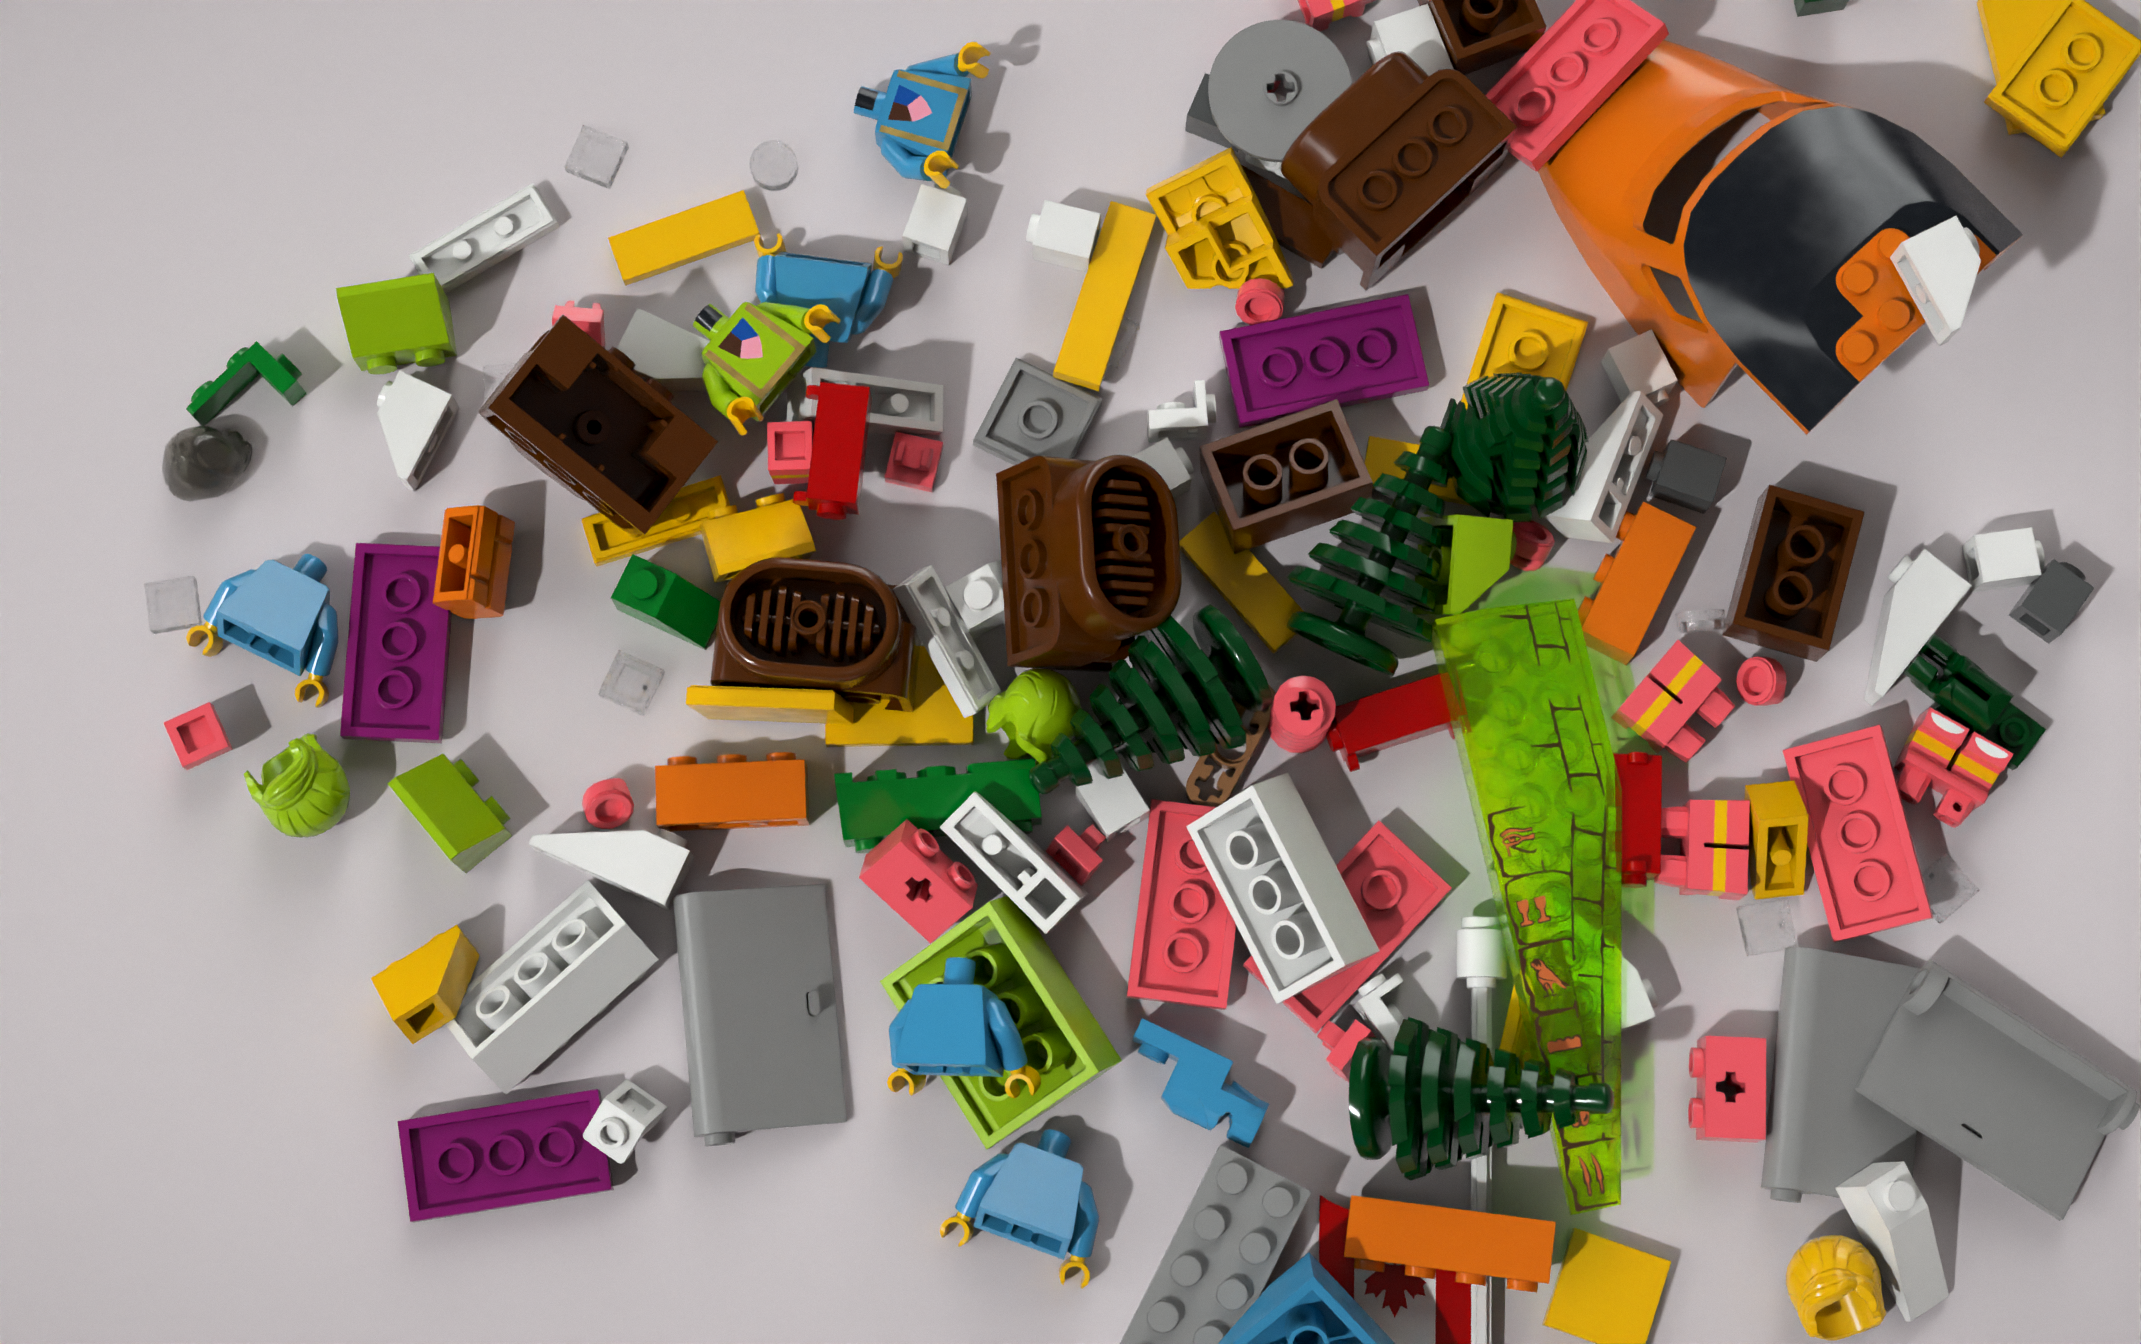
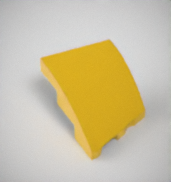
[1145,147,1294,289]

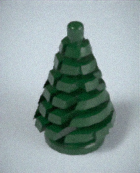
[1439,373,1589,522]
[1286,426,1452,676]
[1028,604,1272,794]
[1349,1017,1614,1181]

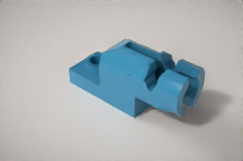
[1132,1018,1269,1148]

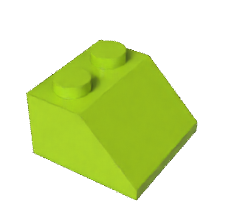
[336,273,457,375]
[1412,514,1517,615]
[387,754,512,873]

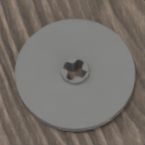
[1208,20,1352,162]

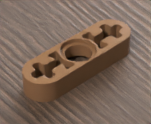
[1186,684,1276,807]

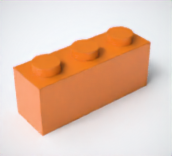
[1572,501,1696,665]
[655,752,810,832]

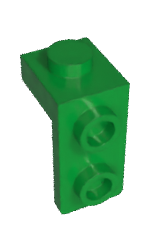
[186,341,306,426]

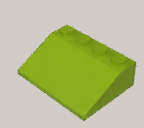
[880,896,1122,1149]

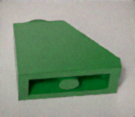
[611,554,720,650]

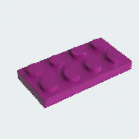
[1219,294,1430,428]
[340,543,452,744]
[397,1089,614,1223]

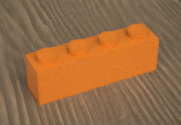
[1344,1195,1556,1293]

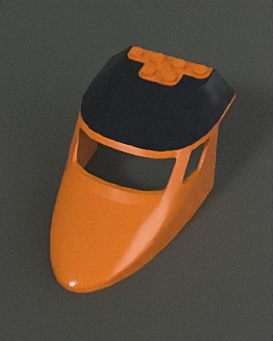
[1538,40,2023,435]

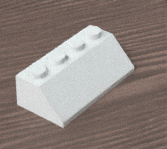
[1186,773,1380,1004]
[445,880,659,1095]

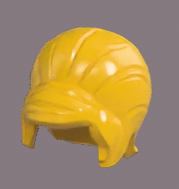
[1786,1235,1887,1341]

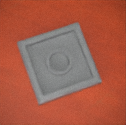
[973,358,1102,465]

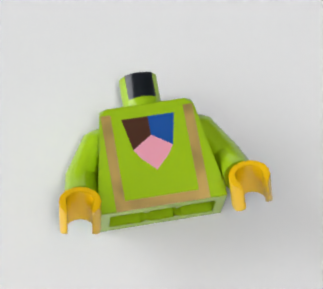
[693,302,841,436]

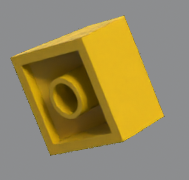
[700,493,816,583]

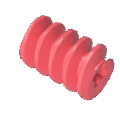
[1268,675,1336,754]

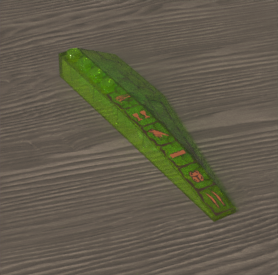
[1432,598,1622,1216]

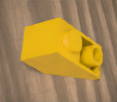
[371,925,480,1044]

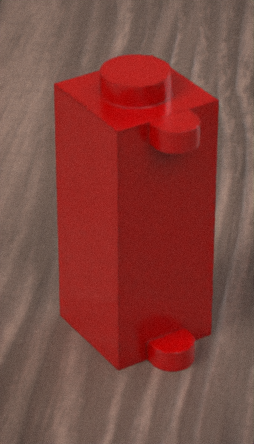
[793,382,872,520]
[1326,672,1463,772]
[1604,752,1662,888]

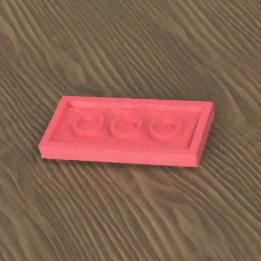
[1485,0,1669,172]
[1783,725,1933,943]
[1127,799,1236,1010]
[1243,820,1452,1034]

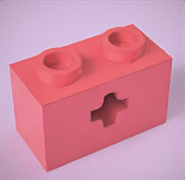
[859,819,978,944]
[1688,1036,1766,1143]

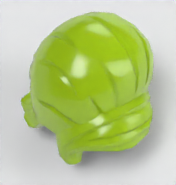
[986,668,1081,765]
[243,733,350,838]

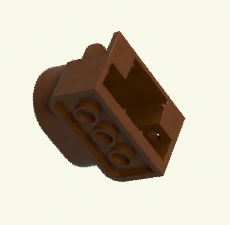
[1281,51,1517,291]
[478,315,718,535]
[996,455,1182,673]
[710,557,922,712]

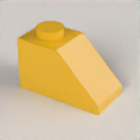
[1744,780,1809,900]

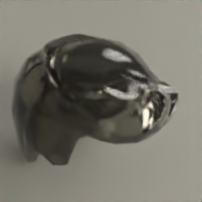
[162,426,252,502]

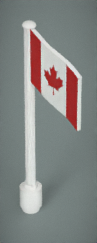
[1319,917,1507,1344]

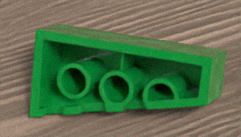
[834,759,1042,854]

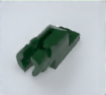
[1903,633,2046,771]

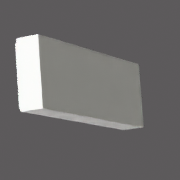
[408,183,559,294]
[893,565,1002,718]

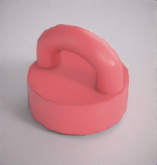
[1235,278,1285,325]
[1510,520,1555,571]
[1736,656,1787,706]
[582,778,634,829]

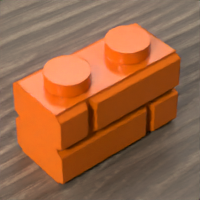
[433,505,515,619]

